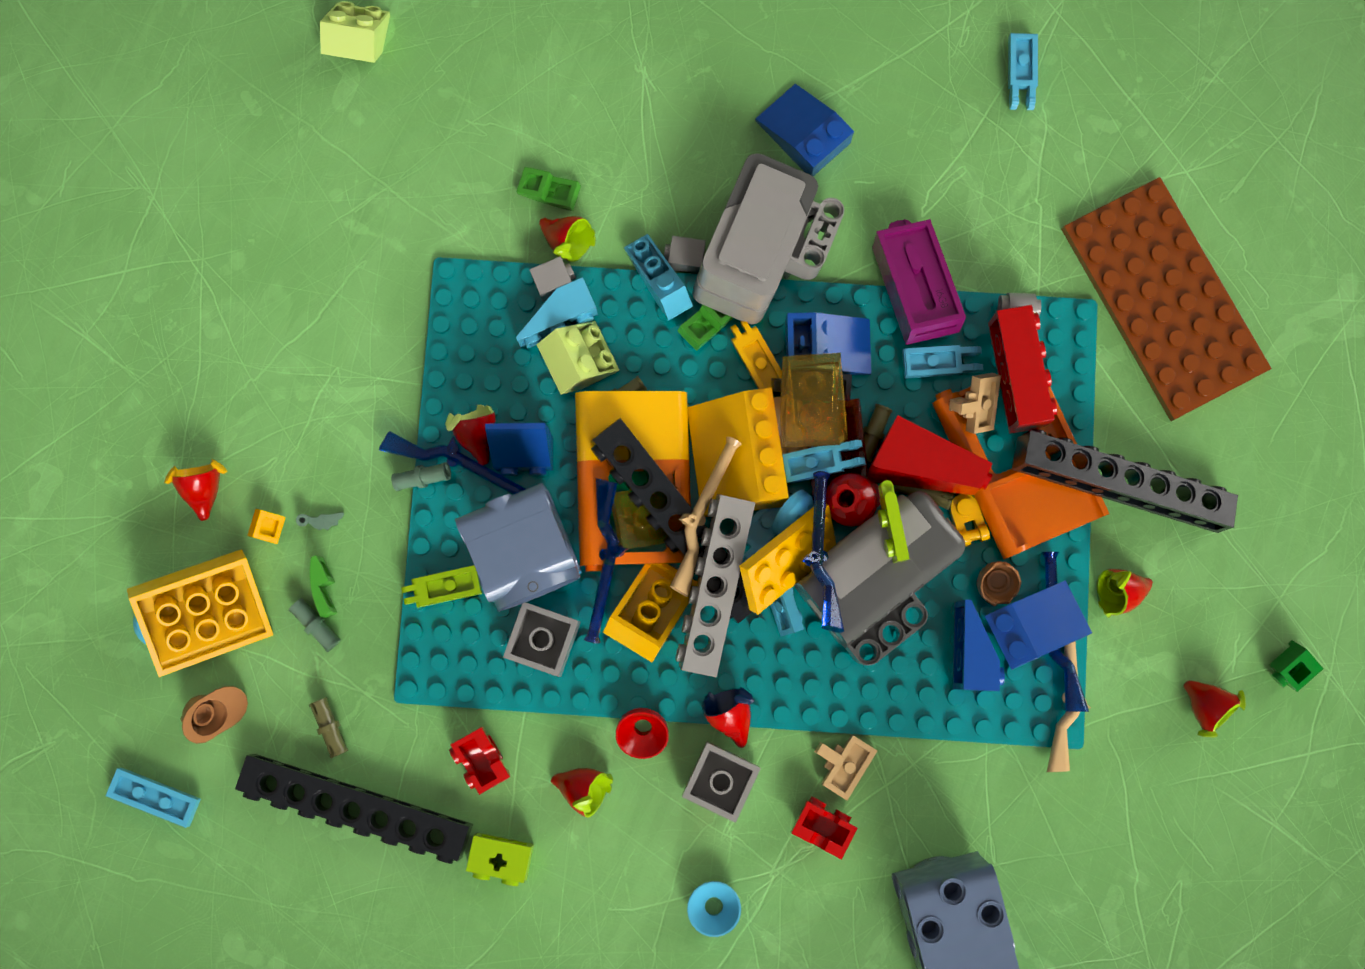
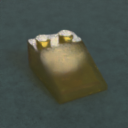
[780,352,848,448]

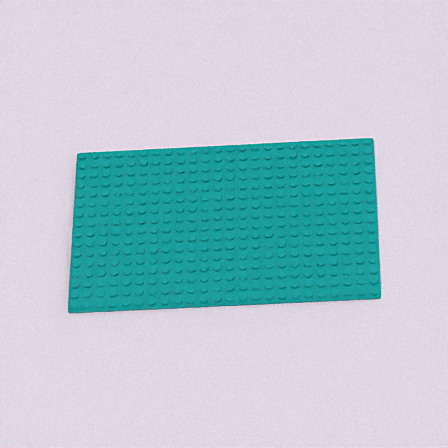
[394,257,1098,749]

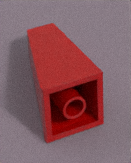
[865,415,993,495]

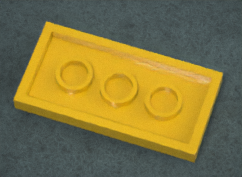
[739,501,836,615]

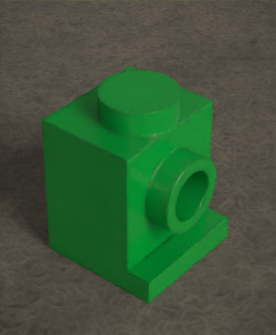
[1269,640,1324,692]

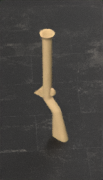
[670,437,742,597]
[1046,642,1091,772]

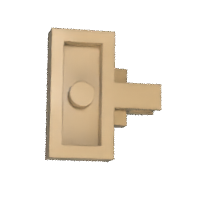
[949,373,1001,434]
[814,734,877,800]

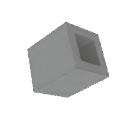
[664,236,706,274]
[529,256,576,302]

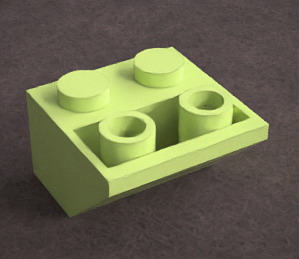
[320,1,390,63]
[536,321,619,394]

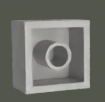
[503,602,581,677]
[682,741,761,823]

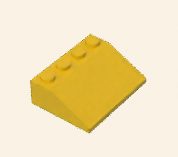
[688,387,789,517]
[127,549,273,677]

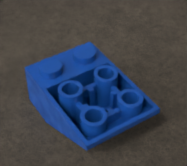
[785,313,871,376]

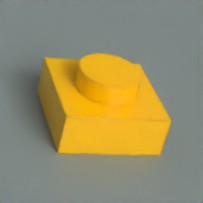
[247,509,286,544]

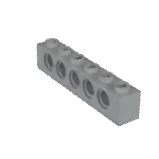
[676,494,755,677]

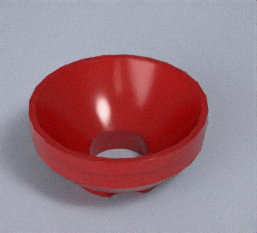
[824,473,878,527]
[616,708,669,759]

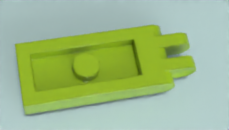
[878,480,910,563]
[401,565,483,608]

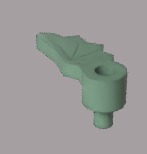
[296,512,344,530]

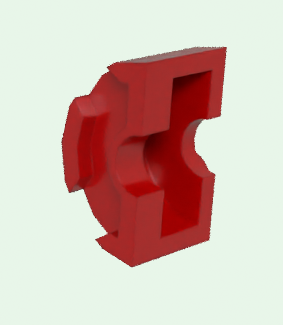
[449,727,510,795]
[791,796,858,860]

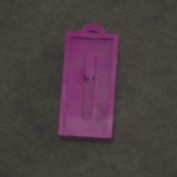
[872,219,966,345]

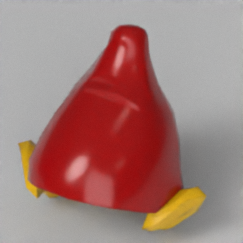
[164,459,228,521]

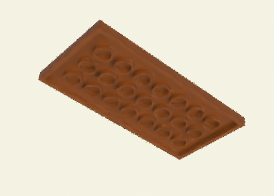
[1061,177,1272,421]

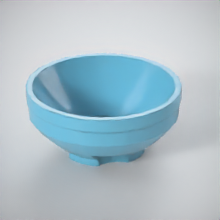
[772,490,814,535]
[687,881,741,937]

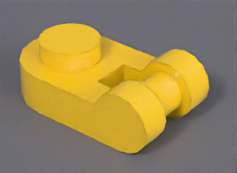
[949,494,990,546]

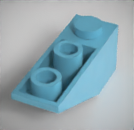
[624,234,693,320]
[516,277,598,348]

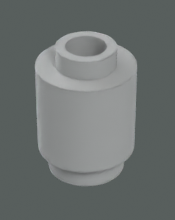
[998,293,1041,316]

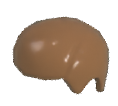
[976,561,1022,606]

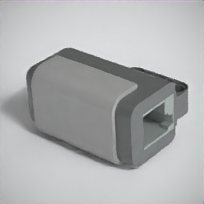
[794,491,966,665]

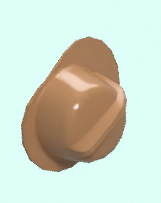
[180,686,248,744]

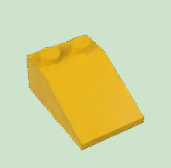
[603,563,697,662]

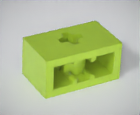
[466,832,534,886]

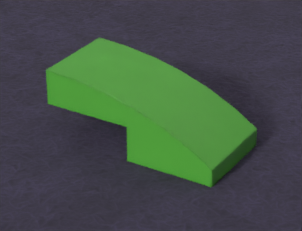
[516,167,581,211]
[677,305,733,351]
[310,555,337,618]

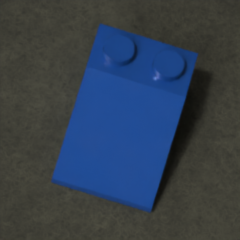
[755,84,854,176]
[485,423,553,476]
[985,580,1092,670]
[953,600,1005,691]

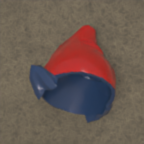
[702,687,754,748]

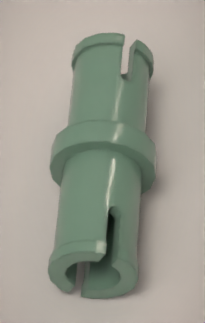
[391,462,451,491]
[288,598,341,652]

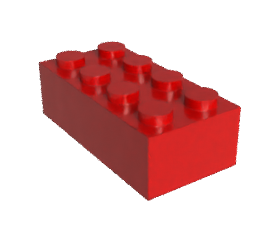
[988,305,1057,434]

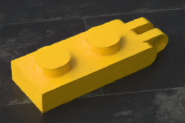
[730,321,786,391]

